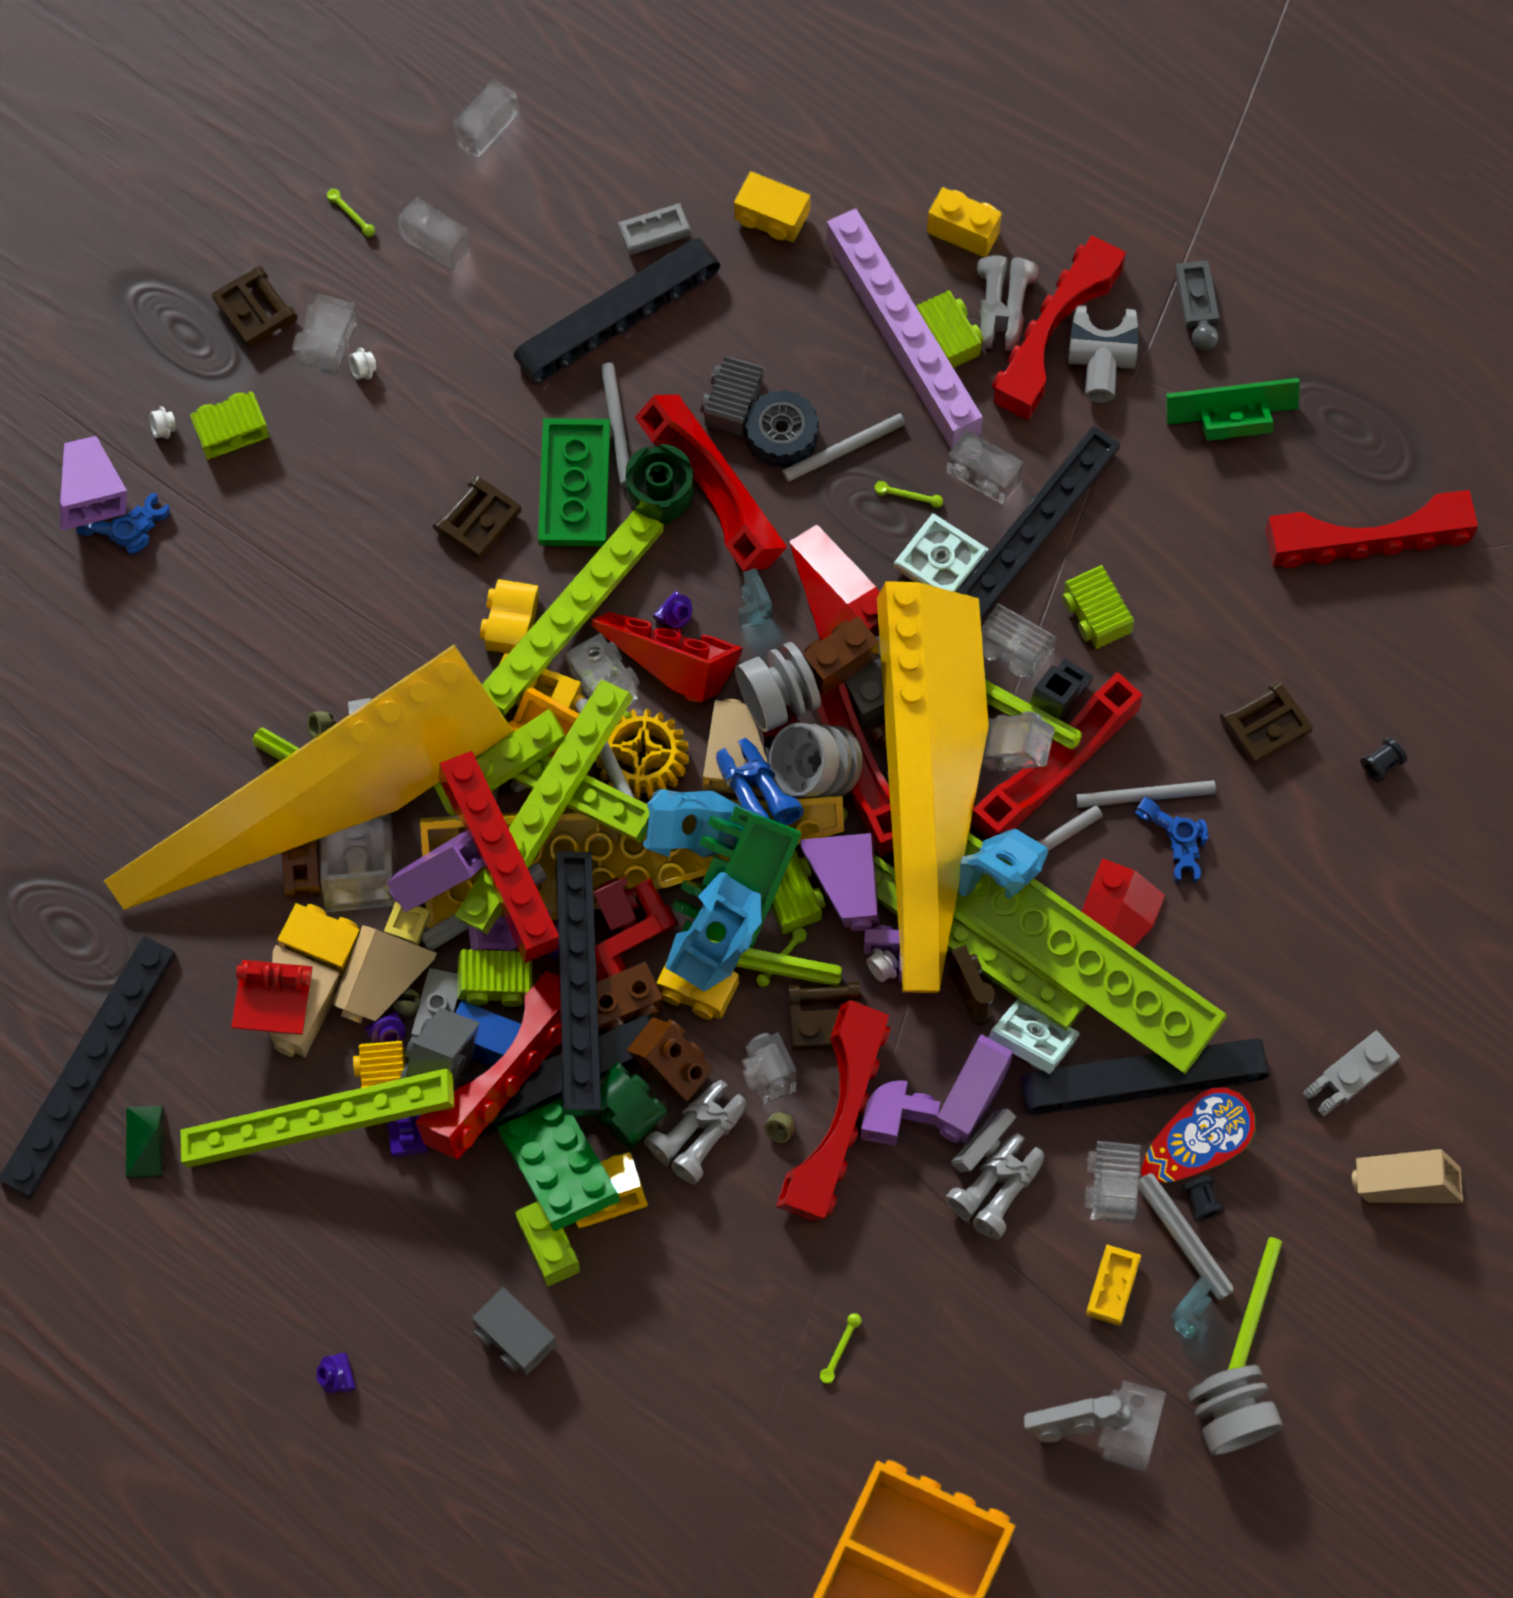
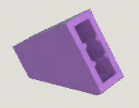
[59,436,127,530]
[386,830,484,912]
[800,833,880,931]
[936,1034,1013,1144]

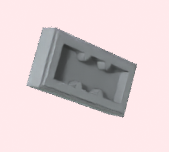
[618,203,691,255]
[411,968,459,1037]
[951,1108,1016,1172]

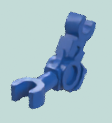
[76,493,171,554]
[1135,797,1209,883]

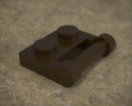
[211,267,298,348]
[432,475,522,560]
[1220,681,1313,765]
[949,945,995,1026]
[789,982,861,1050]

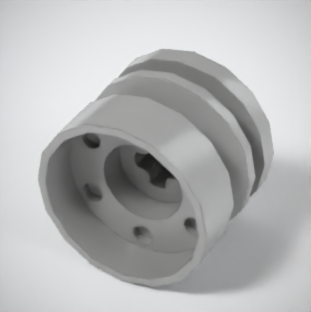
[735,642,821,732]
[769,723,863,797]
[1187,1365,1283,1455]

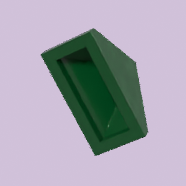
[126,1106,164,1178]

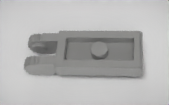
[1303,1030,1401,1116]
[1024,1395,1134,1442]

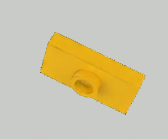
[1085,1244,1142,1326]

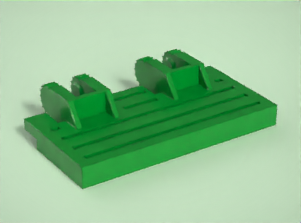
[672,805,801,948]

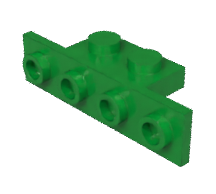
[1166,378,1300,440]

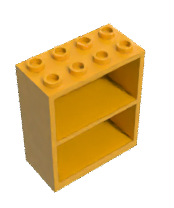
[813,1460,1015,1598]

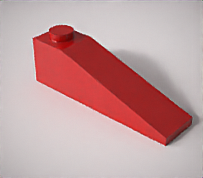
[789,525,880,641]
[591,612,743,703]
[1081,858,1165,949]

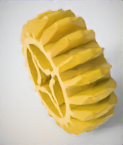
[596,708,689,800]

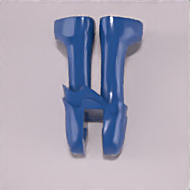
[716,738,804,827]

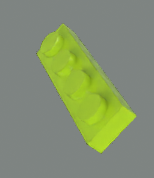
[434,709,566,816]

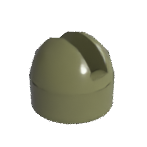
[307,711,336,739]
[392,988,421,1018]
[764,1111,796,1143]

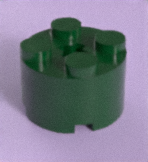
[625,444,694,525]
[593,1062,668,1148]

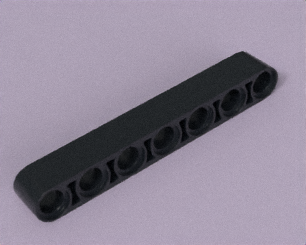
[513,238,721,383]
[475,1015,654,1141]
[1020,1038,1270,1115]

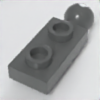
[1175,260,1219,351]

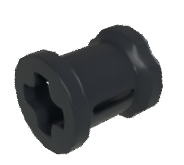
[1360,737,1407,783]
[1182,1175,1225,1222]

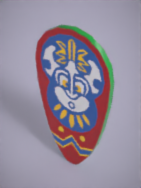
[1141,1088,1256,1183]

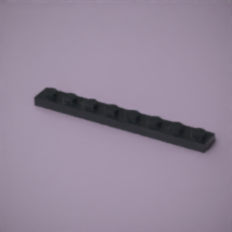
[957,426,1121,621]
[555,851,601,1116]
[0,936,176,1199]

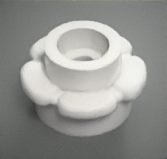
[348,348,376,380]
[149,406,176,439]
[866,948,899,982]

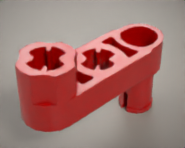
[595,878,678,981]

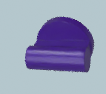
[653,591,693,628]
[364,1012,406,1043]
[316,1353,356,1393]

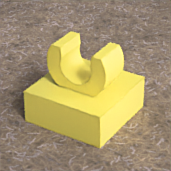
[384,902,431,945]

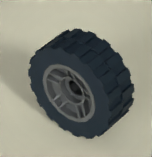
[745,390,819,468]

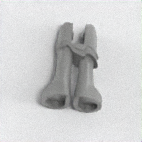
[977,256,1040,351]
[644,1080,747,1185]
[944,1133,1044,1240]

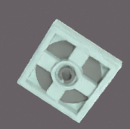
[893,513,989,593]
[988,999,1080,1074]

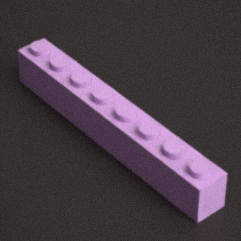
[826,208,983,449]

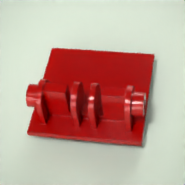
[231,960,313,1035]

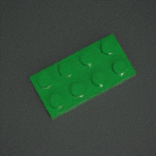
[538,418,610,546]
[497,1098,620,1232]

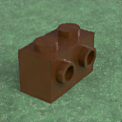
[802,616,879,696]
[596,962,664,1036]
[626,1018,713,1102]

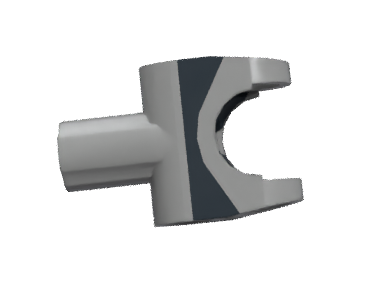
[1068,305,1138,403]

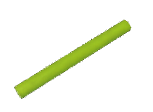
[1228,1237,1282,1370]

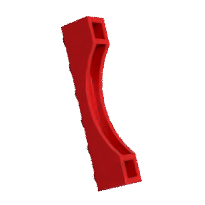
[992,235,1126,421]
[634,394,788,571]
[1265,490,1478,568]
[971,672,1143,839]
[812,682,893,858]
[438,750,559,963]
[415,971,561,1160]
[776,1000,890,1222]

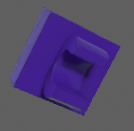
[387,1114,428,1158]

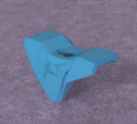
[643,789,740,858]
[959,829,1048,899]
[665,872,761,992]

